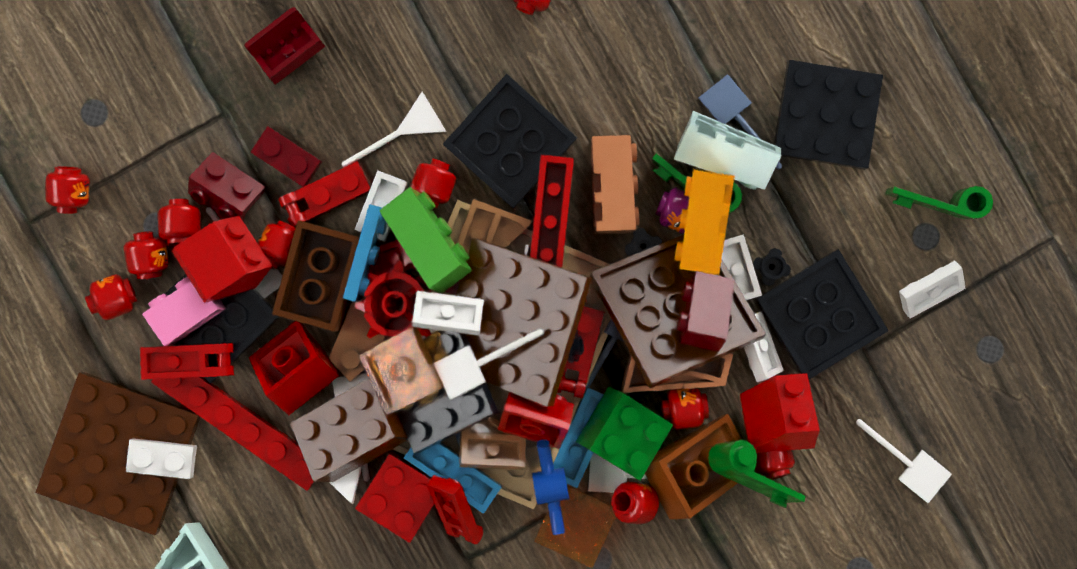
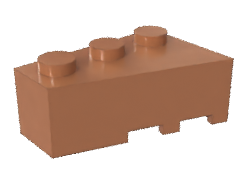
[591,135,639,235]
[620,353,733,393]

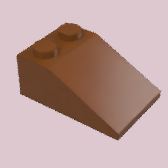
[645,414,755,519]

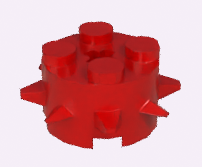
[355,260,432,350]

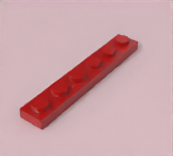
[151,377,314,491]

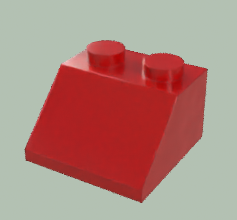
[172,216,272,303]
[249,321,339,415]
[740,373,820,453]
[498,392,574,449]

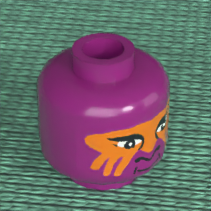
[655,187,690,234]

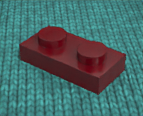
[251,126,322,187]

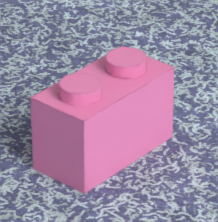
[142,277,226,346]

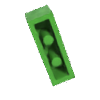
[379,187,472,294]

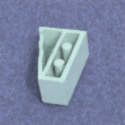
[674,111,781,190]
[154,522,229,569]

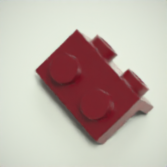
[244,7,326,85]
[188,152,265,222]

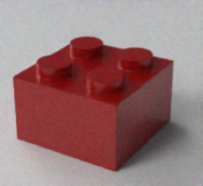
[355,450,434,543]

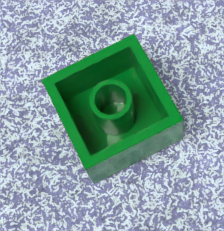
[576,387,673,481]

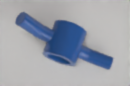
[532,439,569,535]

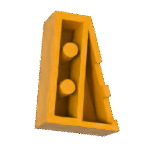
[675,170,734,275]

